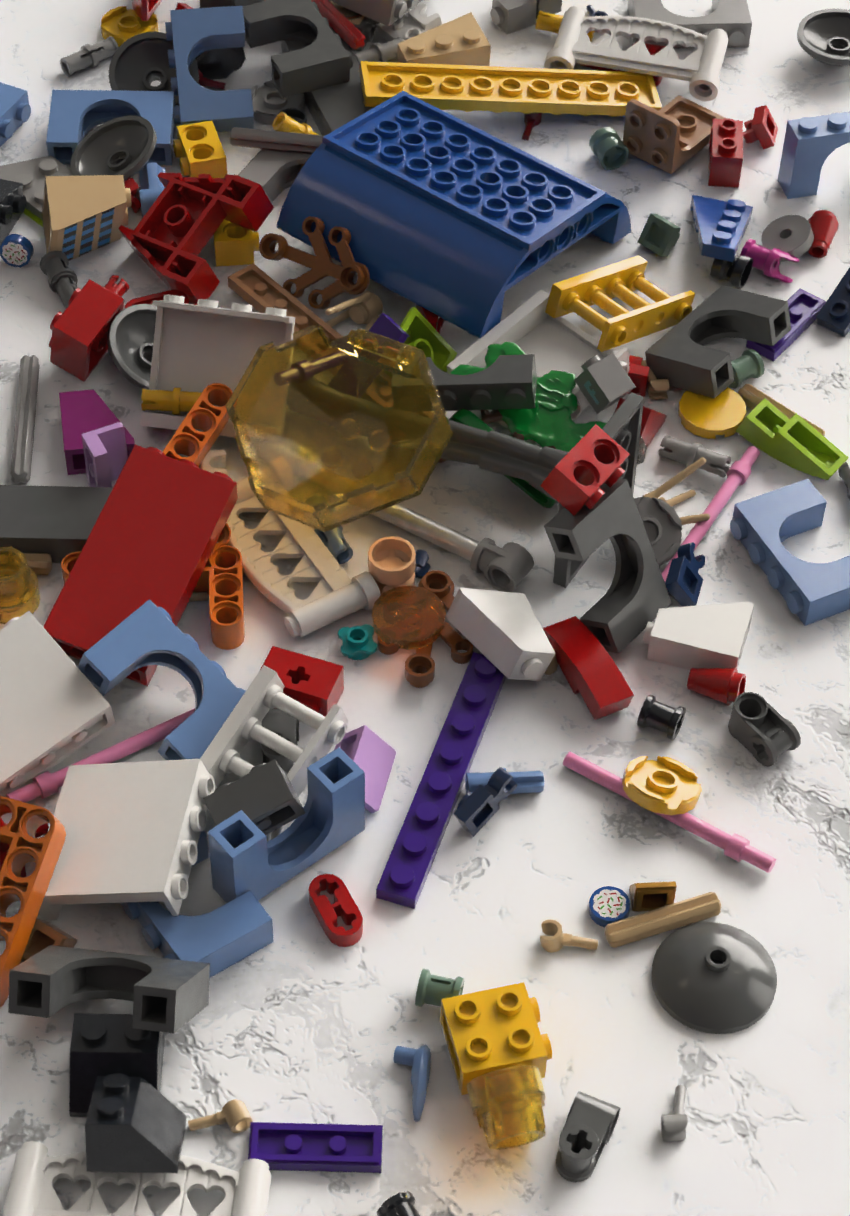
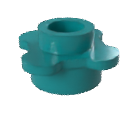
[338,624,377,660]

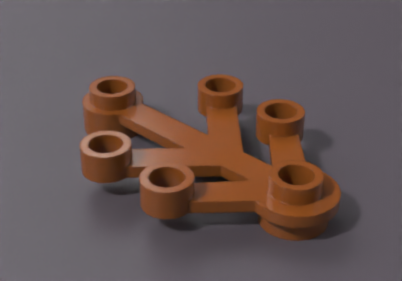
[259,216,370,310]
[377,570,474,688]

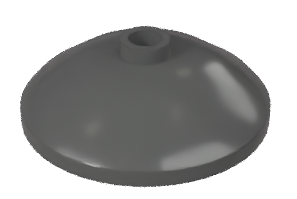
[797,8,850,66]
[109,32,199,105]
[70,116,157,181]
[107,304,157,389]
[651,922,777,1034]

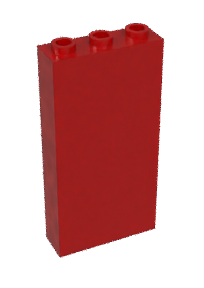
[43,444,238,686]

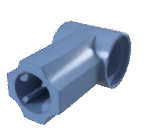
[139,162,166,218]

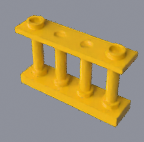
[545,255,696,352]

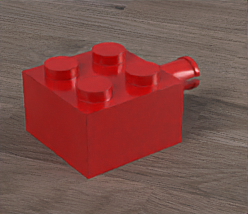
[49,275,129,382]

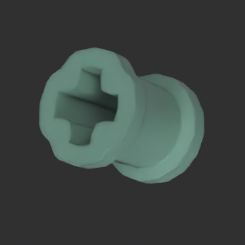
[728,349,765,389]
[415,968,465,1007]

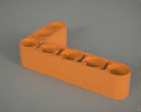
[162,383,234,546]
[61,545,245,650]
[0,796,66,1008]

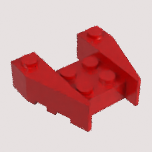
[118,172,274,305]

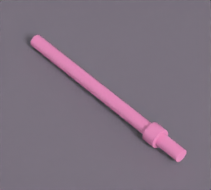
[661,446,760,582]
[6,708,195,802]
[563,752,776,873]

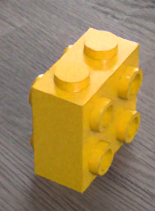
[440,982,552,1095]

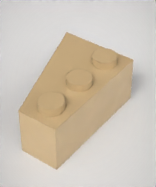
[397,12,491,66]

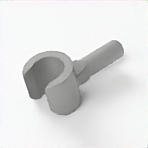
[661,1085,688,1142]

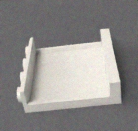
[447,289,630,447]
[140,294,295,443]
[0,611,115,797]
[38,759,215,920]

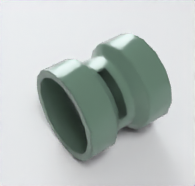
[589,127,629,170]

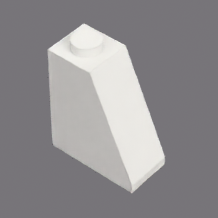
[446,588,555,681]
[643,602,754,670]

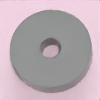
[761,215,814,261]

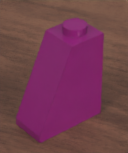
[59,389,135,475]

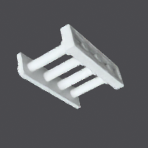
[200,665,349,841]

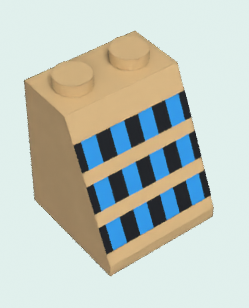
[42,175,131,261]

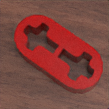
[309,874,363,947]

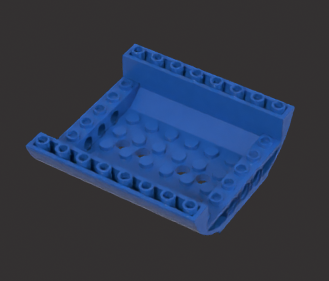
[276,91,631,338]

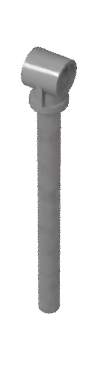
[255,441,534,592]

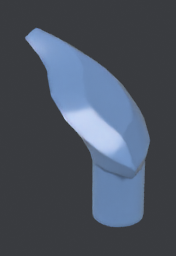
[393,1044,431,1122]

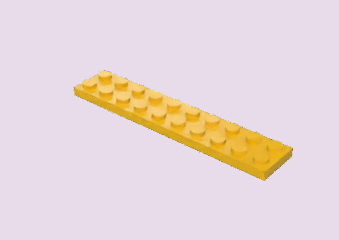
[359,61,662,117]

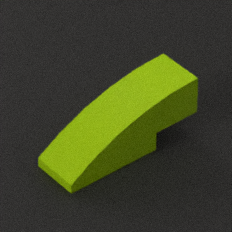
[736,398,849,480]

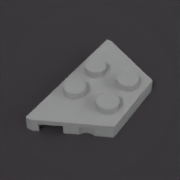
[0,155,73,222]

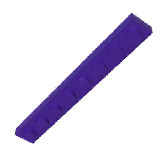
[376,652,506,909]

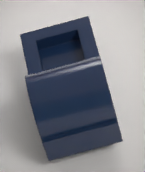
[816,267,850,337]

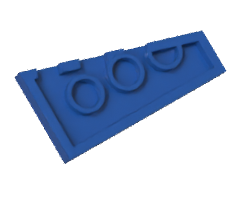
[690,195,753,262]

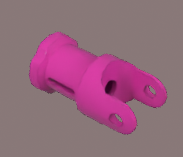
[740,238,800,283]

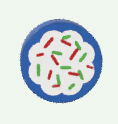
[0,234,34,267]
[589,886,630,927]

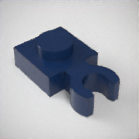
[665,542,705,607]
[453,767,517,837]

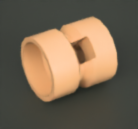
[368,536,416,605]

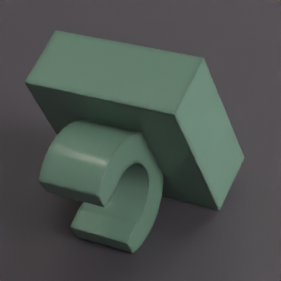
[638,213,681,257]

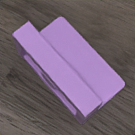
[81,422,128,487]
[334,725,396,813]

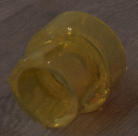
[0,546,41,624]
[467,1065,546,1150]

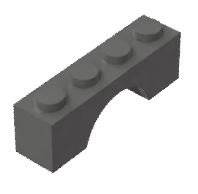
[392,354,537,412]

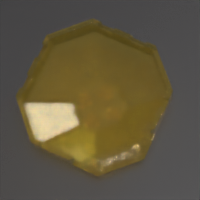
[226,324,453,532]

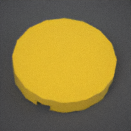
[101,6,159,47]
[678,387,746,439]
[622,756,702,815]

